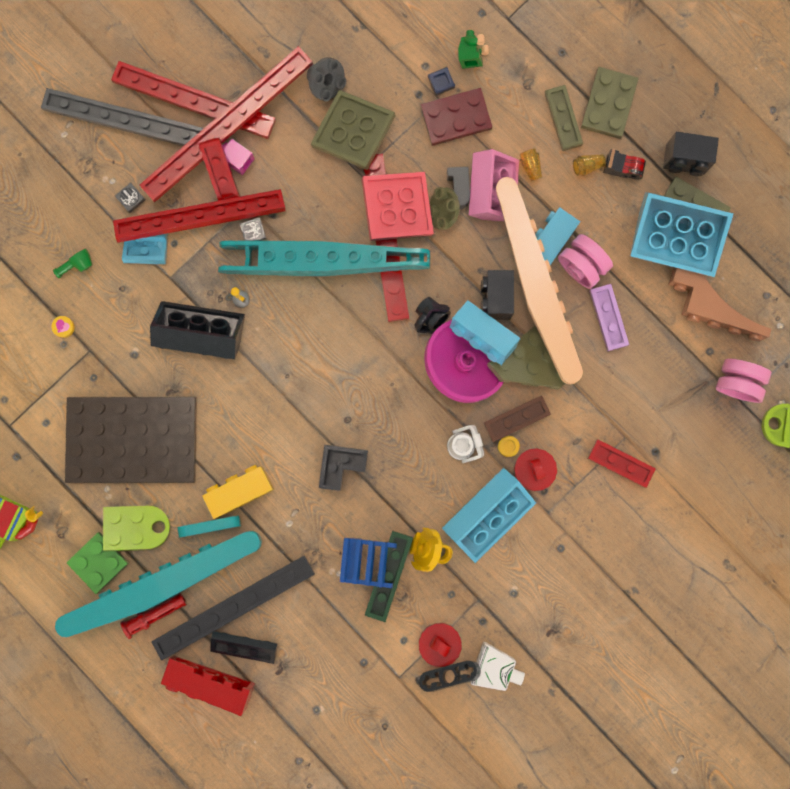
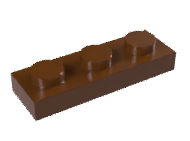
[483,395,551,442]

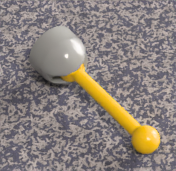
[231,287,250,308]

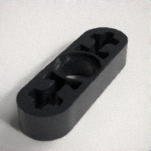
[419,661,481,692]

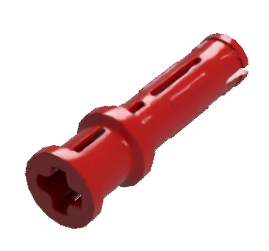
[120,593,187,639]

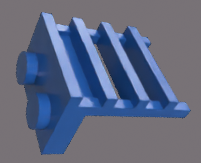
[340,538,397,588]

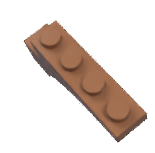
[668,267,772,342]

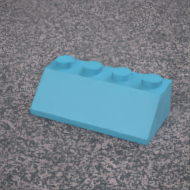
[442,468,536,563]

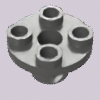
[307,57,347,102]

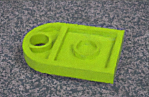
[761,404,790,448]
[103,506,170,551]

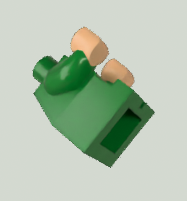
[458,30,489,69]

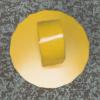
[410,527,453,572]

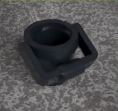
[414,297,451,334]

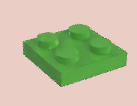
[67,532,129,594]

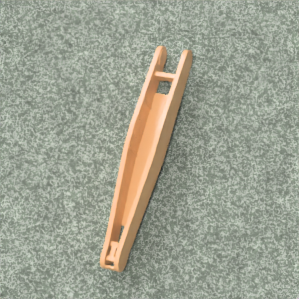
[496,177,583,385]

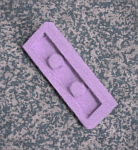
[589,284,629,352]

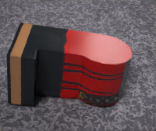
[603,149,646,180]

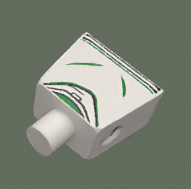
[470,641,525,691]

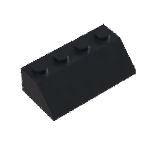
[150,301,245,360]

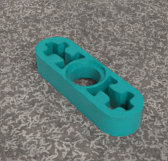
[177,515,241,538]

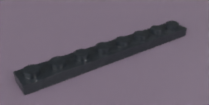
[151,555,315,661]

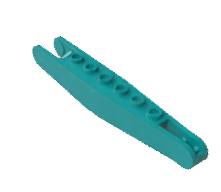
[218,241,430,276]
[55,531,262,637]

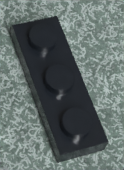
[210,631,277,664]

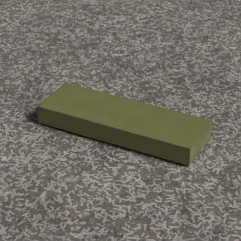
[545,85,583,151]

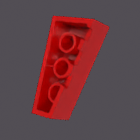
[161,655,255,716]

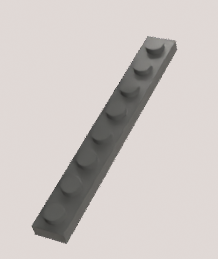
[41,88,204,146]

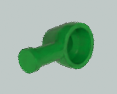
[53,249,93,278]

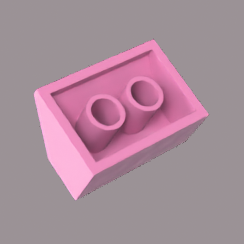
[469,149,519,221]

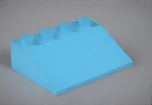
[630,192,733,277]

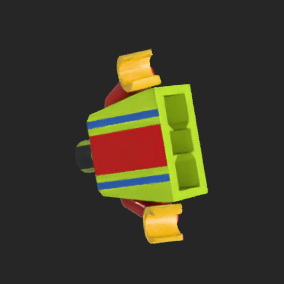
[0,495,43,549]

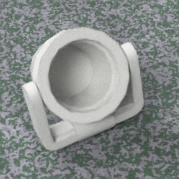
[447,425,484,464]

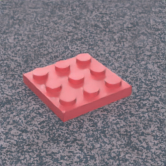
[362,172,434,241]

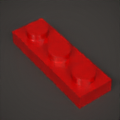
[198,137,240,201]
[587,439,656,488]

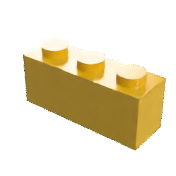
[202,465,274,519]

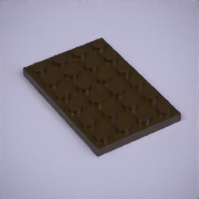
[65,397,196,483]

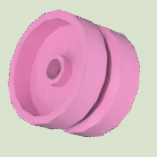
[558,234,613,289]
[716,359,772,403]

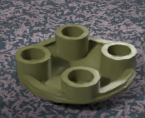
[429,187,460,230]

